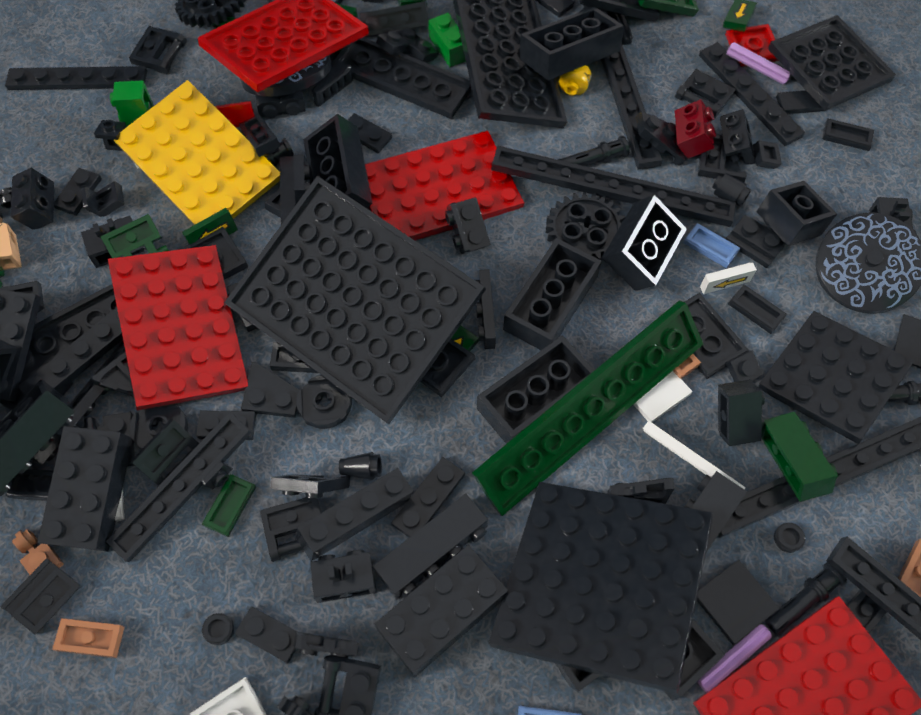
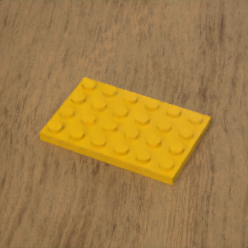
[114,80,280,225]

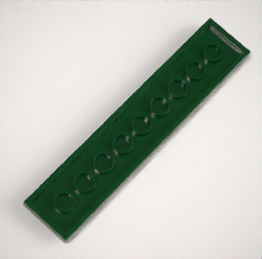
[472,301,704,516]

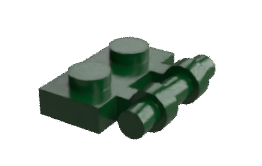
[101,214,169,258]

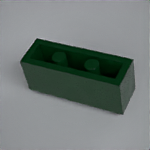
[762,411,838,502]

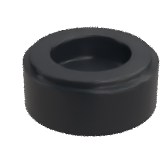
[774,523,805,553]
[202,613,234,645]

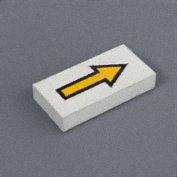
[700,262,757,294]

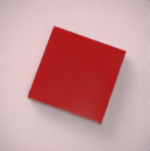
[725,24,778,67]

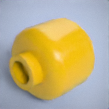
[559,65,591,96]

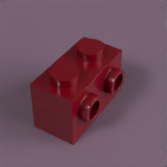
[675,99,716,159]

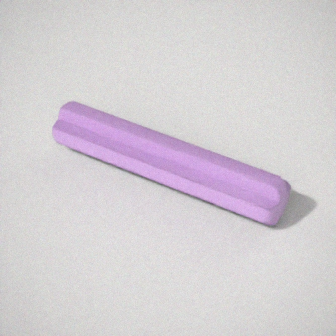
[727,43,790,84]
[697,624,772,692]

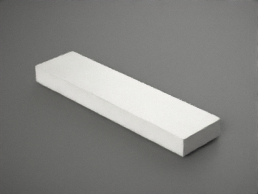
[643,421,746,489]

